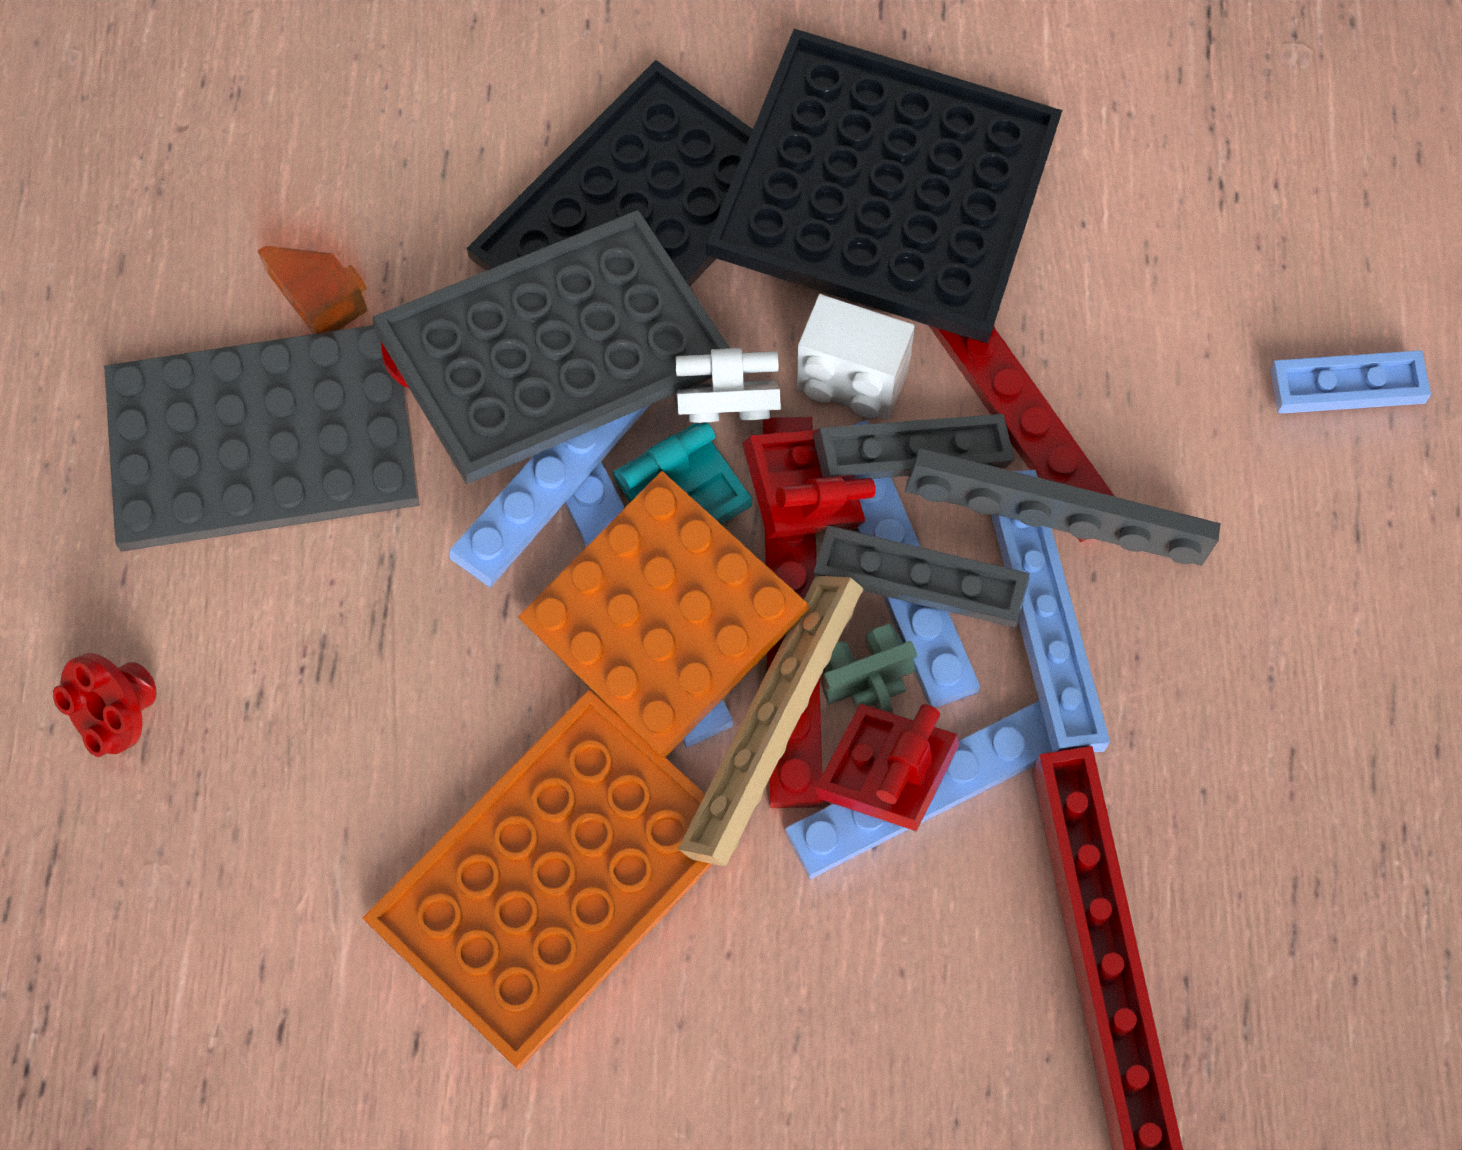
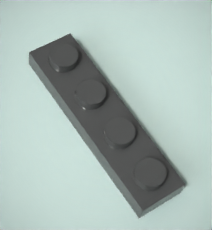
[813,414,1015,480]
[813,525,1030,628]

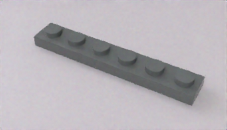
[905,448,1221,566]

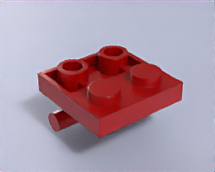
[742,429,876,539]
[816,703,959,832]

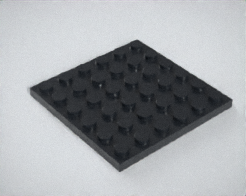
[705,28,1063,344]

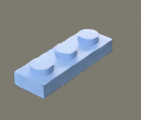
[1270,350,1431,414]

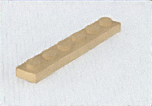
[678,576,863,867]

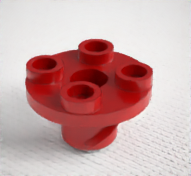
[53,653,157,757]

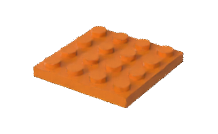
[518,471,810,758]

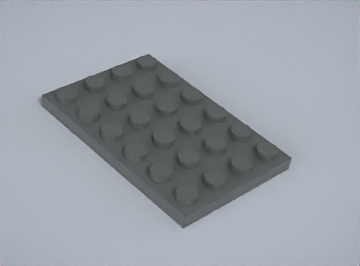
[373,210,730,485]
[104,325,420,552]

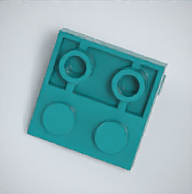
[613,422,752,525]

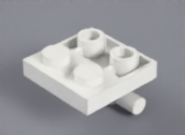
[676,348,781,423]

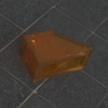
[257,246,368,334]

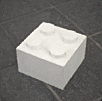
[797,294,915,420]

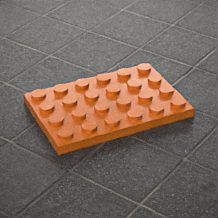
[362,690,713,1071]

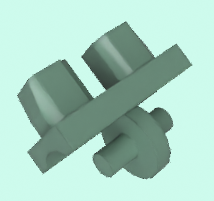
[823,623,918,713]

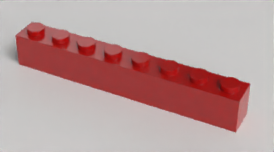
[1032,746,1183,1150]

